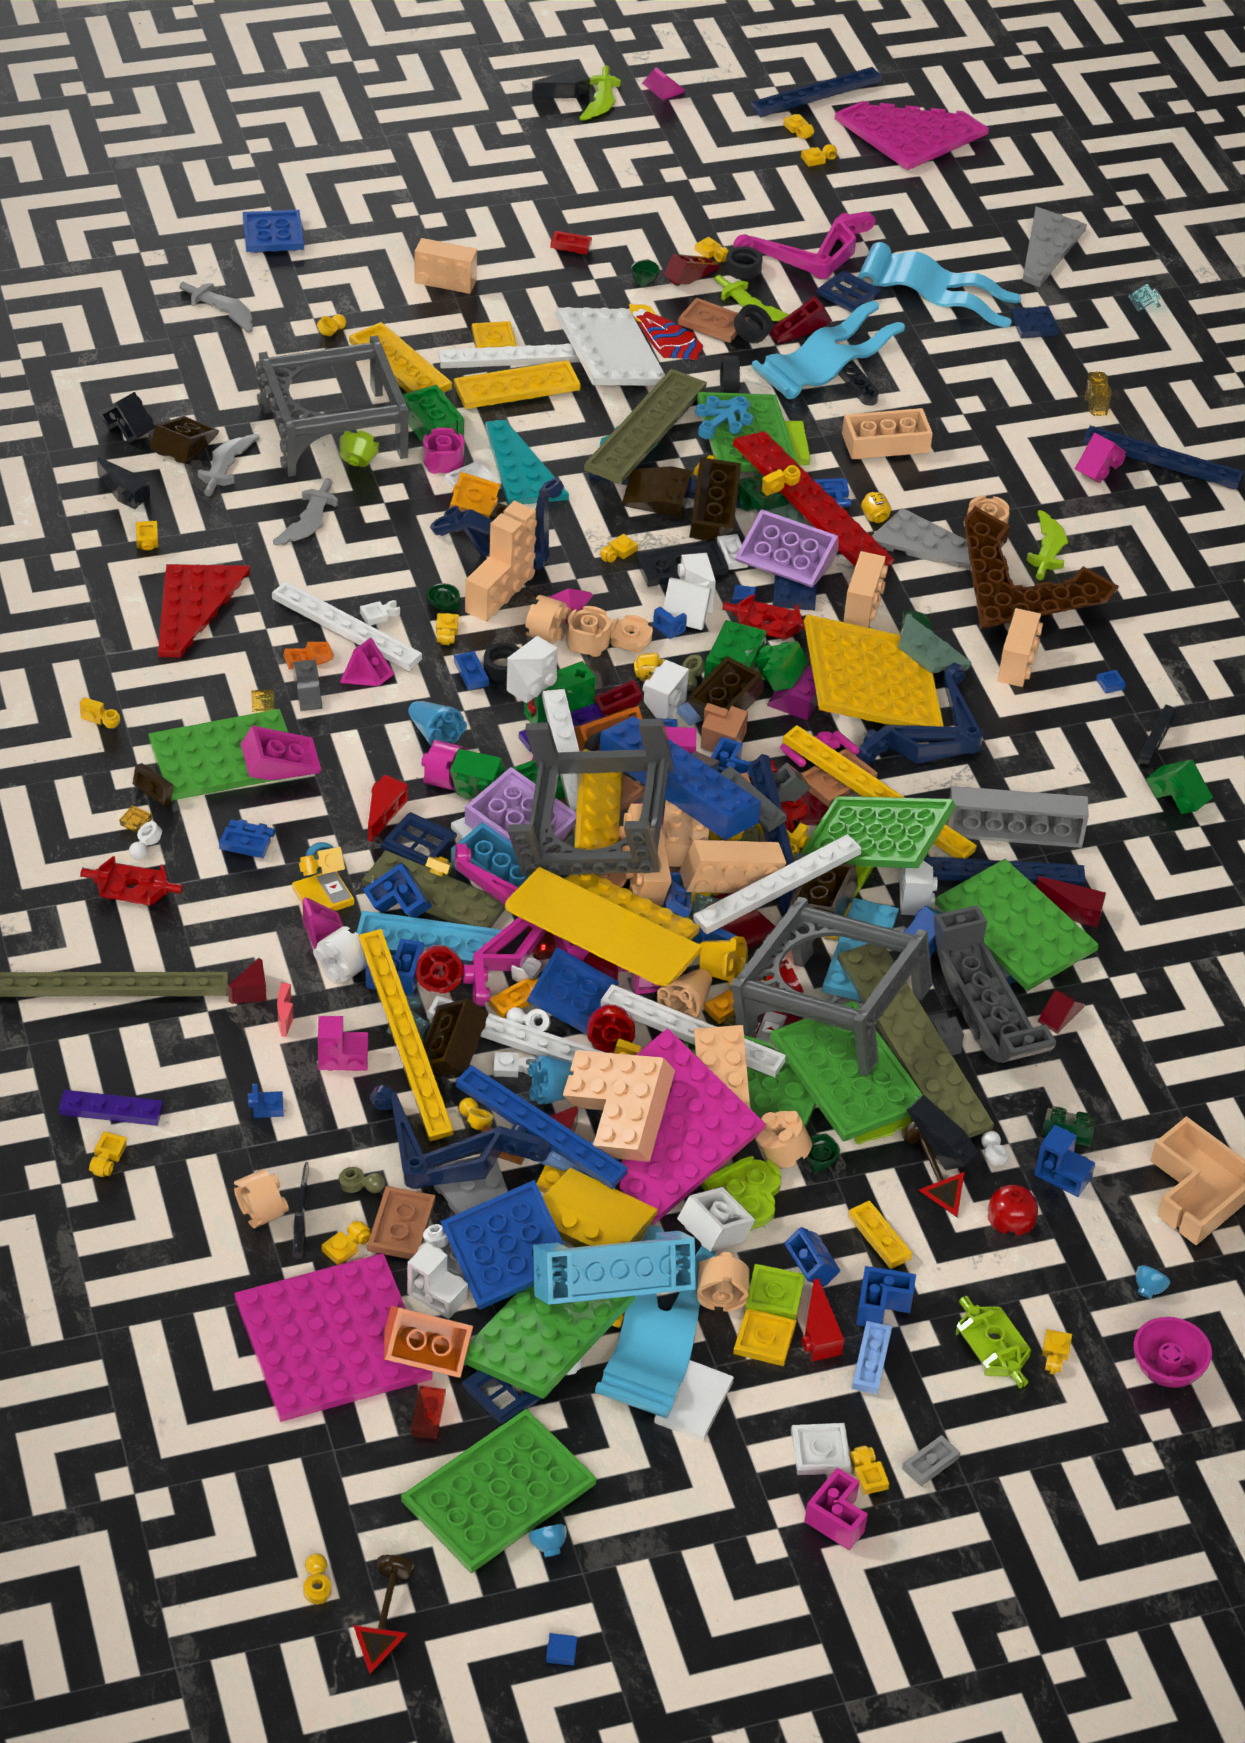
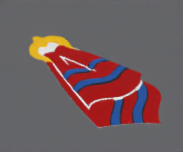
[629,303,703,360]

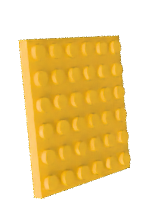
[804,614,944,727]

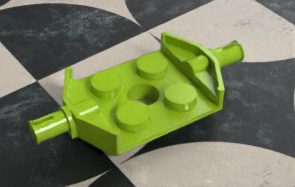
[956,1296,1031,1388]

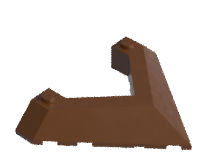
[964,506,1119,629]

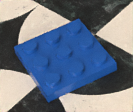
[242,210,304,253]
[526,947,619,1035]

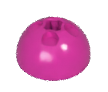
[1134,1317,1212,1388]

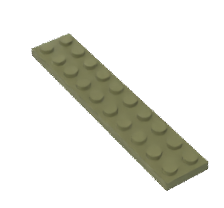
[584,369,707,484]
[837,943,994,1138]

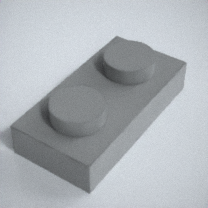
[902,1435,960,1487]

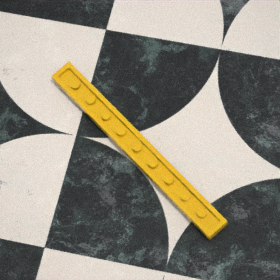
[782,725,977,859]
[358,929,453,1142]

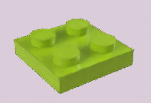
[745,1264,805,1320]

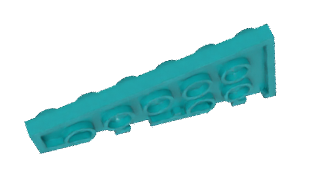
[485,420,569,506]

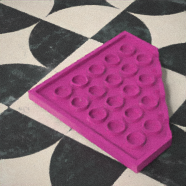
[835,101,989,170]
[620,1028,766,1225]

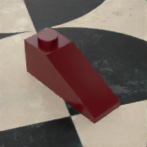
[664,254,720,286]
[769,296,832,344]
[1036,876,1106,927]

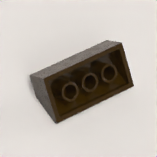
[689,457,741,541]

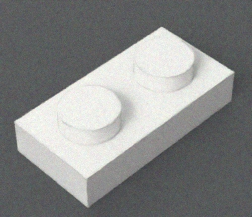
[717,534,748,570]

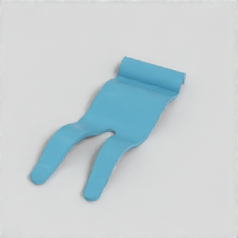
[858,242,1021,328]
[752,301,905,399]
[595,1225,716,1418]

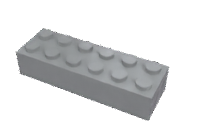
[946,786,1089,848]

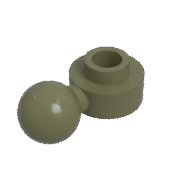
[683,654,705,692]
[339,1167,385,1193]

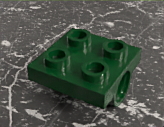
[738,474,790,512]
[1041,1106,1096,1148]

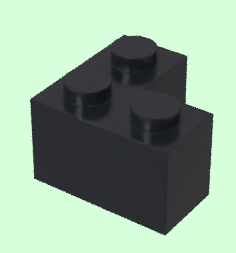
[98,392,155,443]

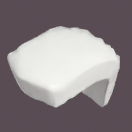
[511,957,543,982]

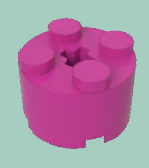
[423,428,464,474]
[421,740,467,790]

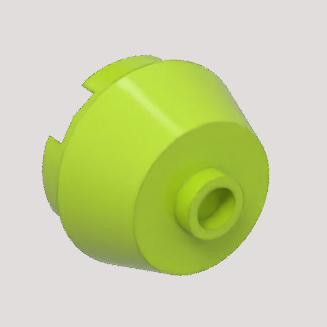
[340,430,379,467]

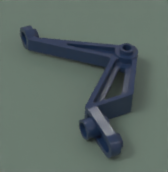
[430,477,564,570]
[855,662,983,764]
[370,1085,551,1189]

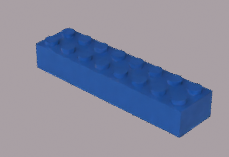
[600,716,761,840]

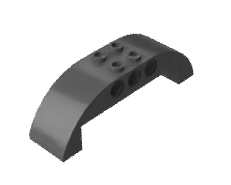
[934,905,1056,1063]

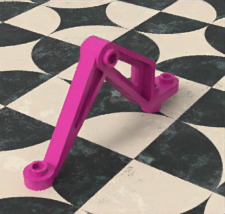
[733,211,875,279]
[455,843,546,1007]

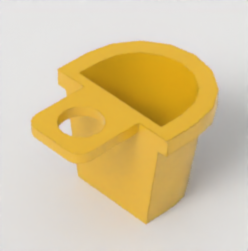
[699,936,748,985]

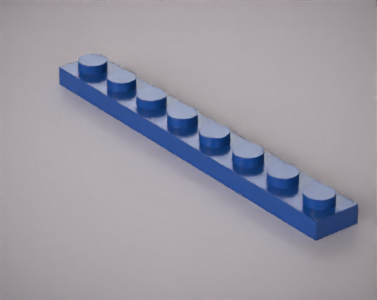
[456,1065,628,1189]

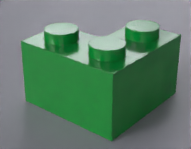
[754,641,809,691]
[450,749,505,799]
[1146,759,1213,814]

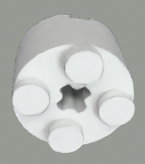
[313,926,367,982]

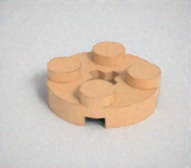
[610,615,653,653]

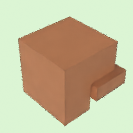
[700,703,748,752]

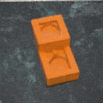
[283,642,334,670]

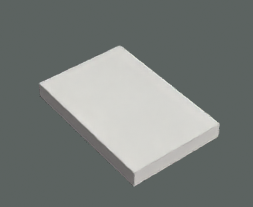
[654,1360,734,1441]

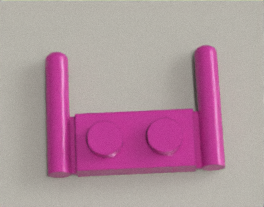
[780,731,860,767]

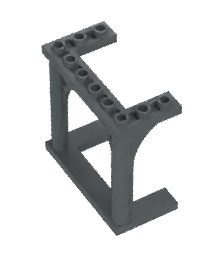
[256,335,408,477]
[508,718,674,876]
[731,897,932,1076]

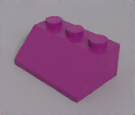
[767,657,818,720]

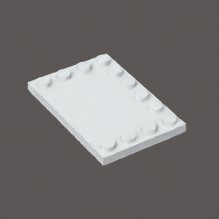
[555,307,665,386]

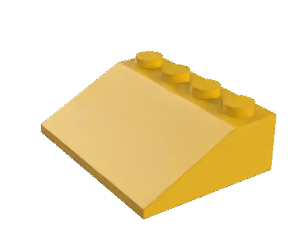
[543,1168,658,1248]

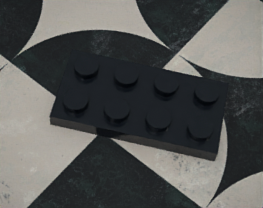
[635,541,729,587]

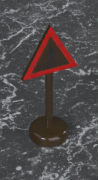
[902,1122,965,1218]
[353,1555,415,1675]

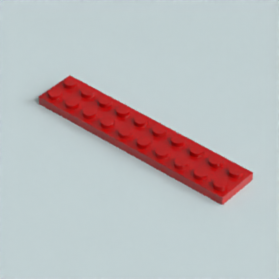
[732,431,894,567]

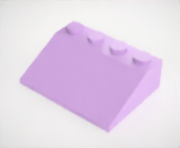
[735,509,839,587]
[465,767,576,853]

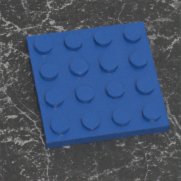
[441,1180,565,1310]

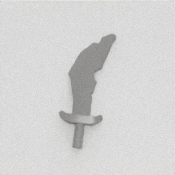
[179,282,253,333]
[198,434,260,496]
[273,478,338,545]

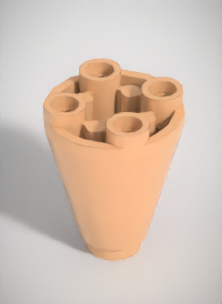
[657,969,712,1019]

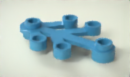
[695,396,753,439]

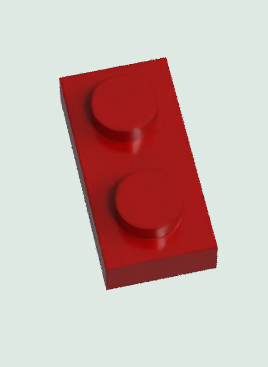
[550,231,592,254]

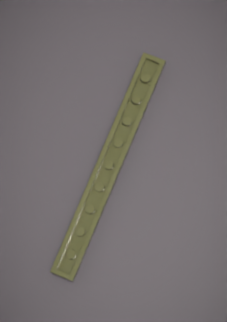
[0,972,228,997]

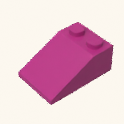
[241,726,321,781]

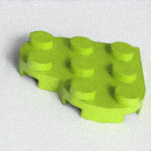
[700,1156,781,1232]

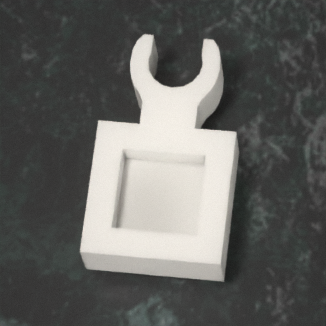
[360,600,400,626]
[494,1052,536,1077]

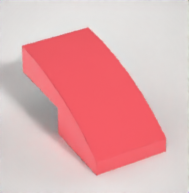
[277,982,293,1037]

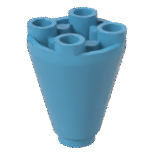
[408,701,467,746]
[528,1055,573,1104]

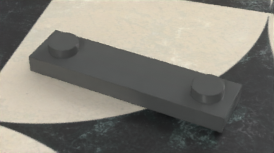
[720,766,787,832]

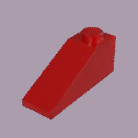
[368,775,408,842]
[802,1278,844,1362]

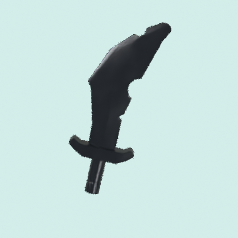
[292,1162,309,1258]

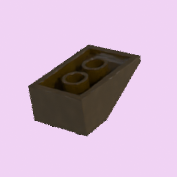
[150,416,219,463]
[622,466,692,518]

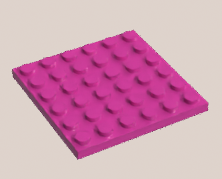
[234,1253,433,1422]

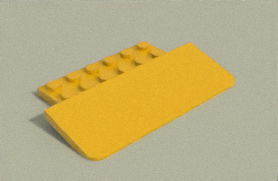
[505,867,702,986]

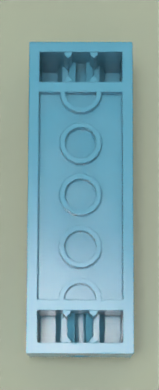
[533,1231,696,1305]

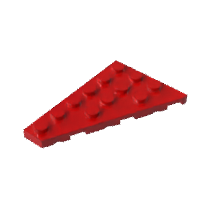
[158,564,250,658]

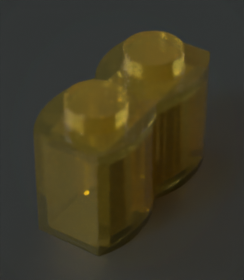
[1085,371,1112,416]

